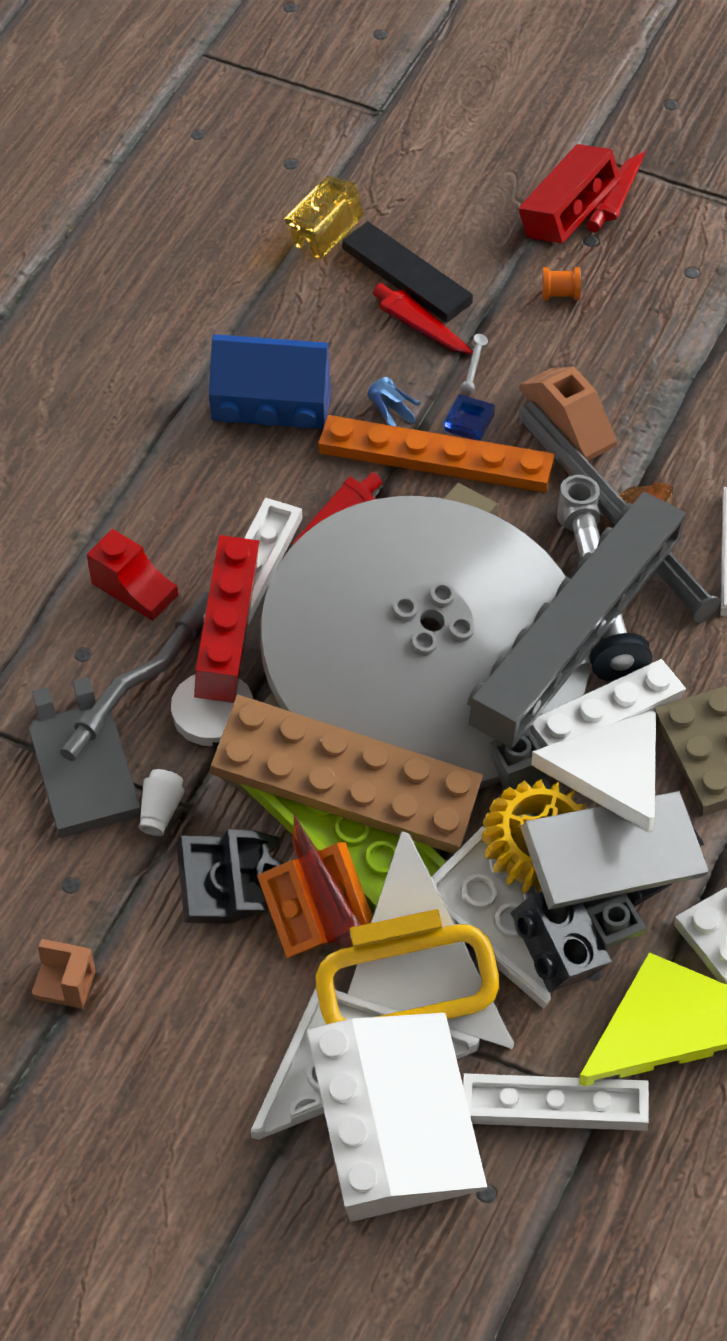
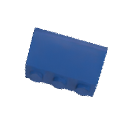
[209,334,331,429]

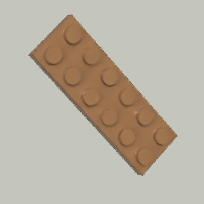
[209,694,483,854]

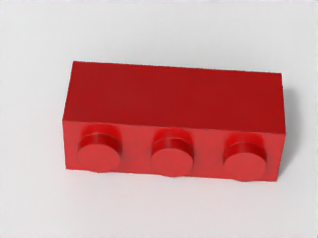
[518,144,621,244]

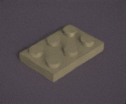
[654,686,727,816]

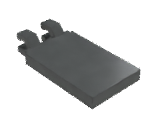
[29,676,141,838]

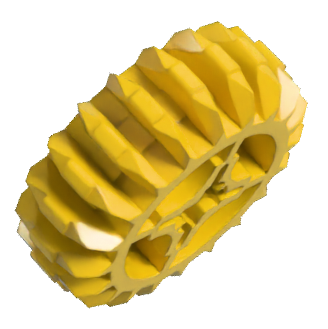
[481,779,588,894]

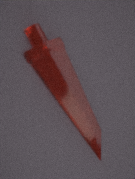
[293,814,360,949]

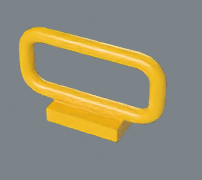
[316,909,499,1025]

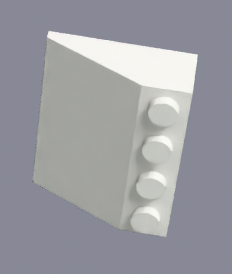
[307,1013,488,1222]

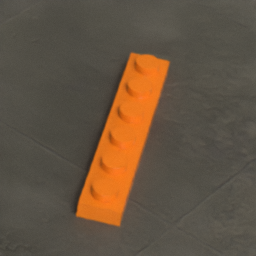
[318,415,555,493]

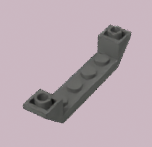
[489,728,646,949]

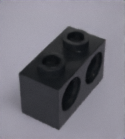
[510,892,612,993]

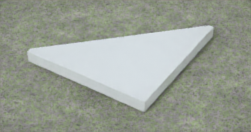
[531,710,656,832]
[432,786,551,1009]
[348,831,514,1049]
[251,988,479,1140]

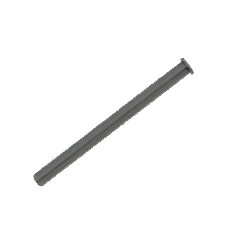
[519,402,721,623]

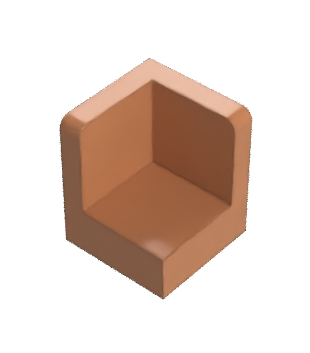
[32,939,96,1009]

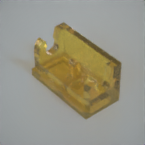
[284,175,364,259]

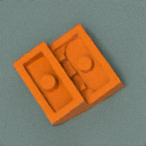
[257,842,373,958]

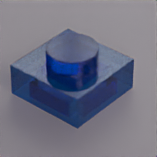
[444,394,495,441]

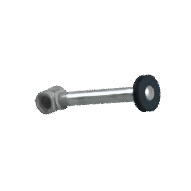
[557,475,652,681]

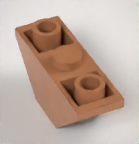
[519,366,617,461]

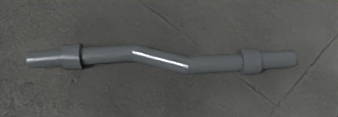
[60,592,209,761]

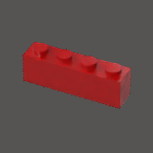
[194,535,260,703]

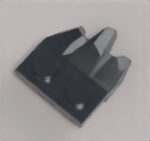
[176,829,285,924]

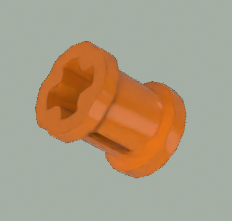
[542,267,581,300]

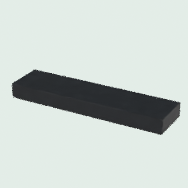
[342,221,473,323]

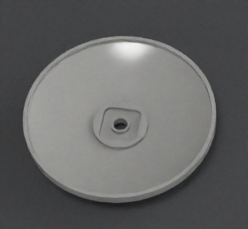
[260,496,590,789]

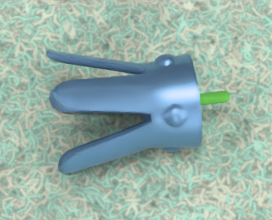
[367,377,420,426]

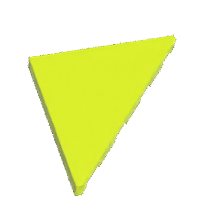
[579,952,727,1086]

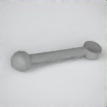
[460,334,488,395]

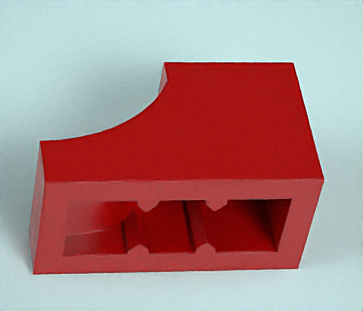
[86,529,178,621]

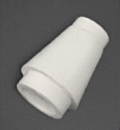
[139,769,185,836]

